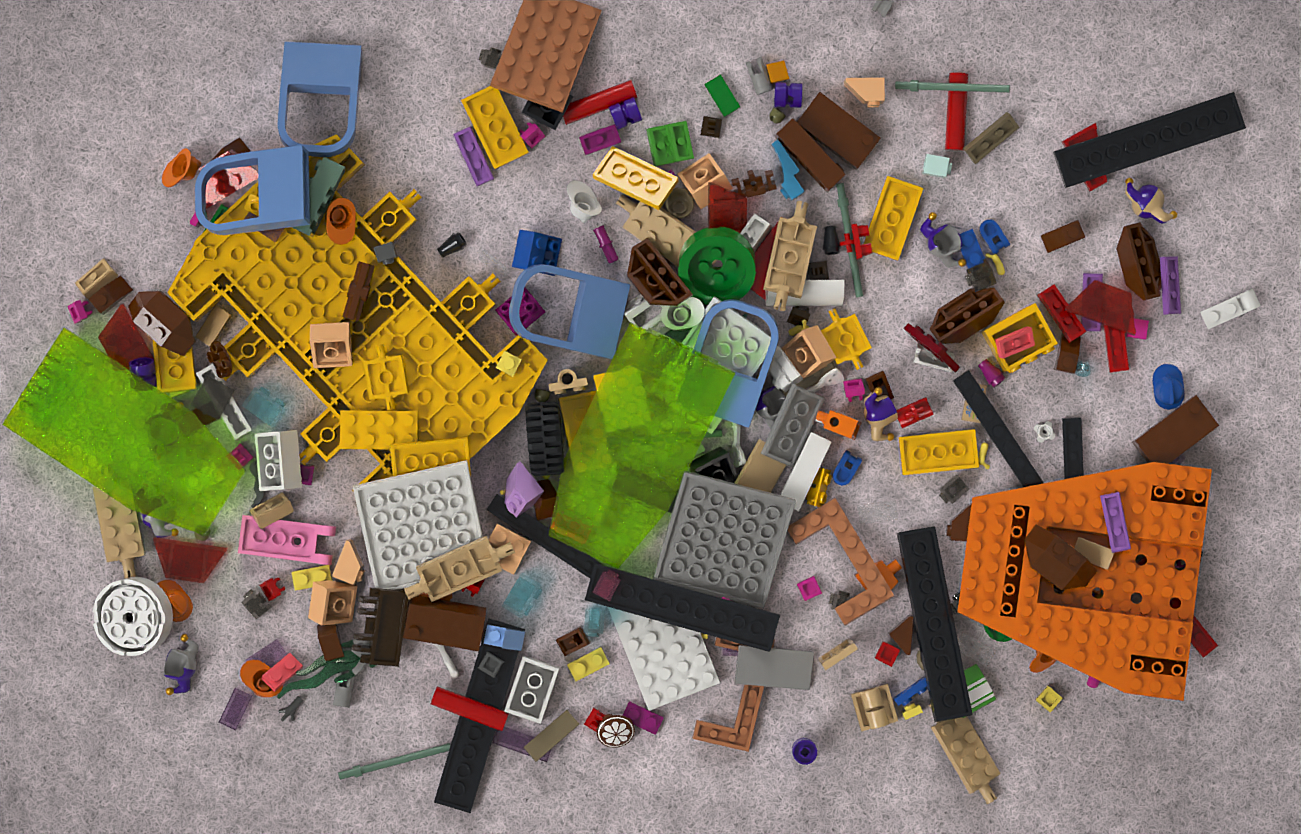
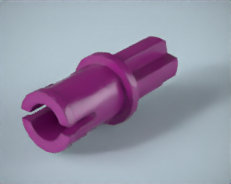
[593,225,618,264]

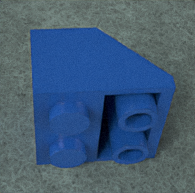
[512,229,562,276]

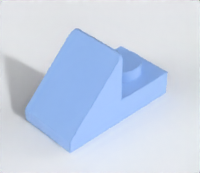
[483,624,525,651]

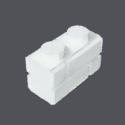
[761,346,803,392]

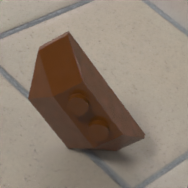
[1116,222,1162,301]
[627,238,693,306]
[930,287,1005,344]
[128,291,196,356]
[1024,524,1097,590]

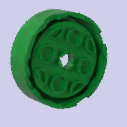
[678,227,756,305]

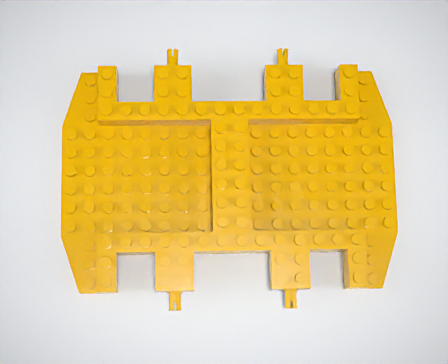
[167,134,548,492]

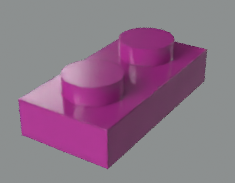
[579,124,622,156]
[622,701,664,735]

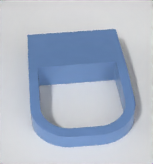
[278,42,362,157]
[195,145,310,235]
[509,264,630,359]
[676,299,779,428]

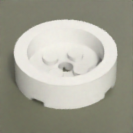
[93,577,173,656]

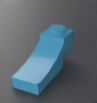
[771,140,804,201]

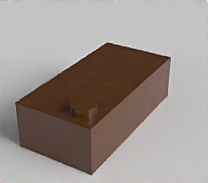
[797,92,881,170]
[775,118,846,192]
[1132,395,1220,464]
[403,596,486,652]

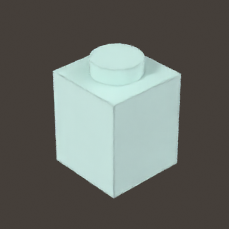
[922,154,952,178]

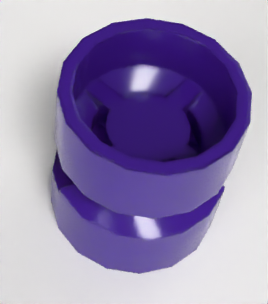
[774,82,802,108]
[609,97,642,130]
[129,357,157,392]
[792,738,817,765]

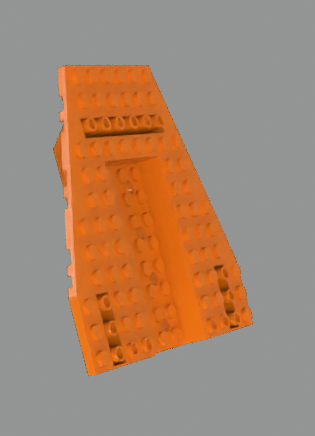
[958,462,1212,701]

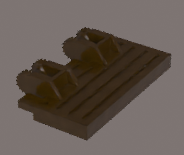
[352,588,408,667]

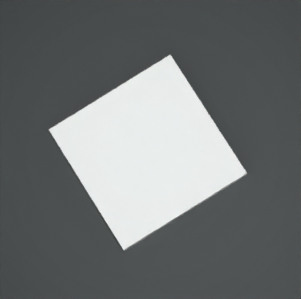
[353,460,483,590]

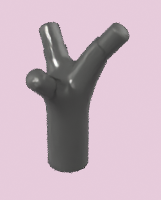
[278,696,304,721]

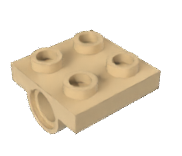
[549,369,589,395]
[851,684,898,732]

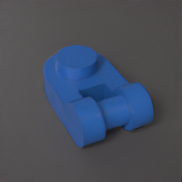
[979,220,1010,255]
[833,450,863,486]

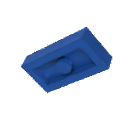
[960,229,987,271]
[893,677,928,706]

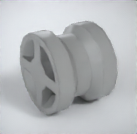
[872,0,894,18]

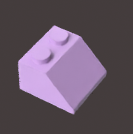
[504,462,544,518]

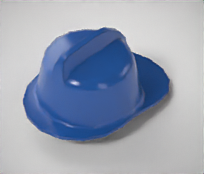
[1152,364,1185,410]

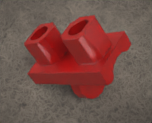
[840,223,872,260]
[896,397,934,428]

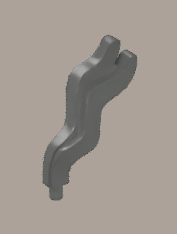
[249,461,264,508]

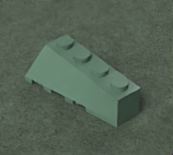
[292,157,346,238]

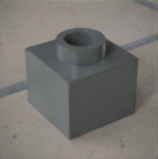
[373,242,398,265]

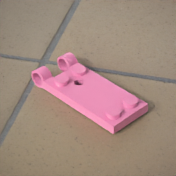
[238,515,336,565]

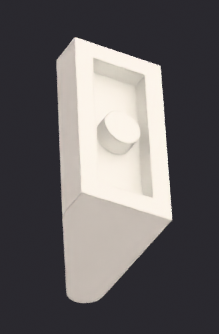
[624,294,664,336]

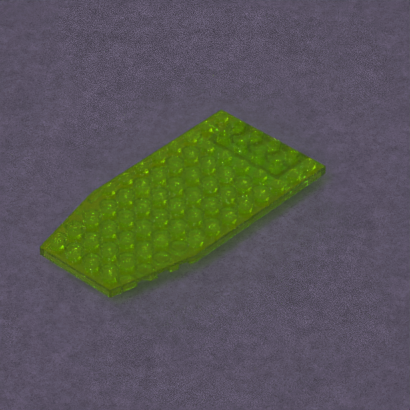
[549,322,735,569]
[2,328,246,535]

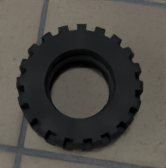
[525,401,564,477]

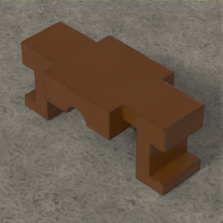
[731,170,777,199]

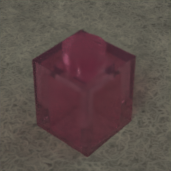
[593,570,621,601]

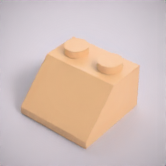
[844,78,885,108]
[677,153,733,209]
[310,322,352,368]
[781,325,836,380]
[489,523,531,575]
[332,539,365,585]
[308,580,358,625]

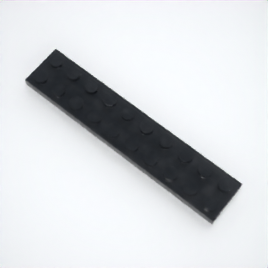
[1053,92,1246,188]
[897,526,973,723]
[585,563,780,652]
[434,618,525,813]

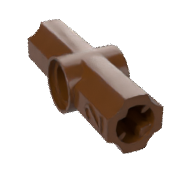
[342,261,375,322]

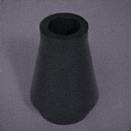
[822,226,841,255]
[437,232,467,258]

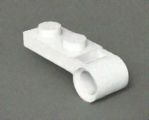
[1200,288,1261,329]

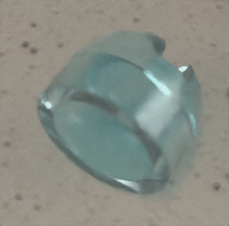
[1075,361,1091,377]

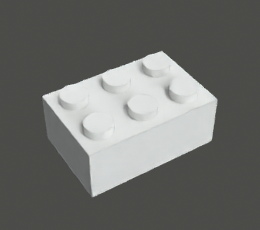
[255,430,302,491]
[504,655,560,724]

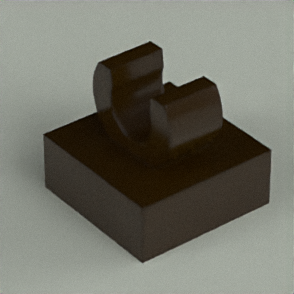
[700,116,722,138]
[808,260,829,280]
[786,306,811,326]

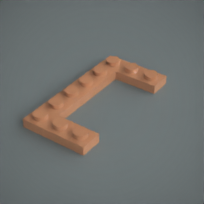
[787,498,895,626]
[692,637,775,752]

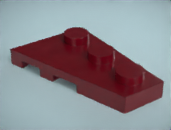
[903,323,960,373]

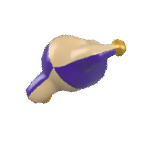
[1125,177,1177,224]
[863,387,898,441]

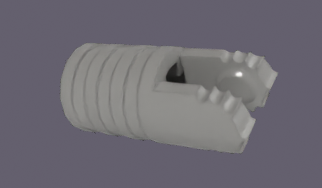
[746,57,773,95]
[333,671,355,708]

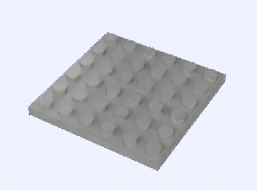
[653,470,796,608]

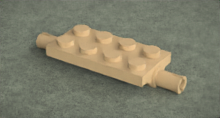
[616,194,716,267]
[763,201,817,311]
[93,463,145,579]
[404,536,515,602]
[929,703,1001,804]

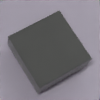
[478,652,504,678]

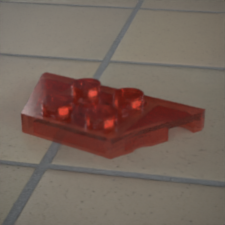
[199,149,258,209]
[708,182,747,233]
[1064,280,1136,336]
[98,303,155,371]
[153,537,227,583]

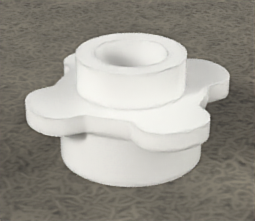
[1034,421,1055,443]

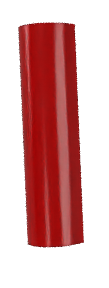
[945,72,968,151]
[563,80,638,125]
[430,686,509,731]

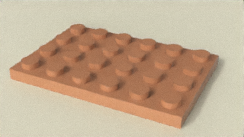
[490,0,602,113]

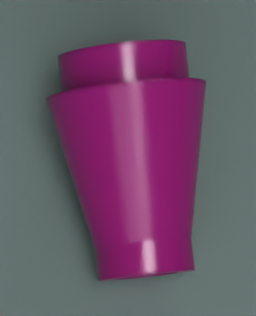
[978,359,1005,388]

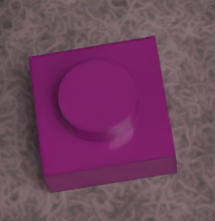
[300,463,315,485]

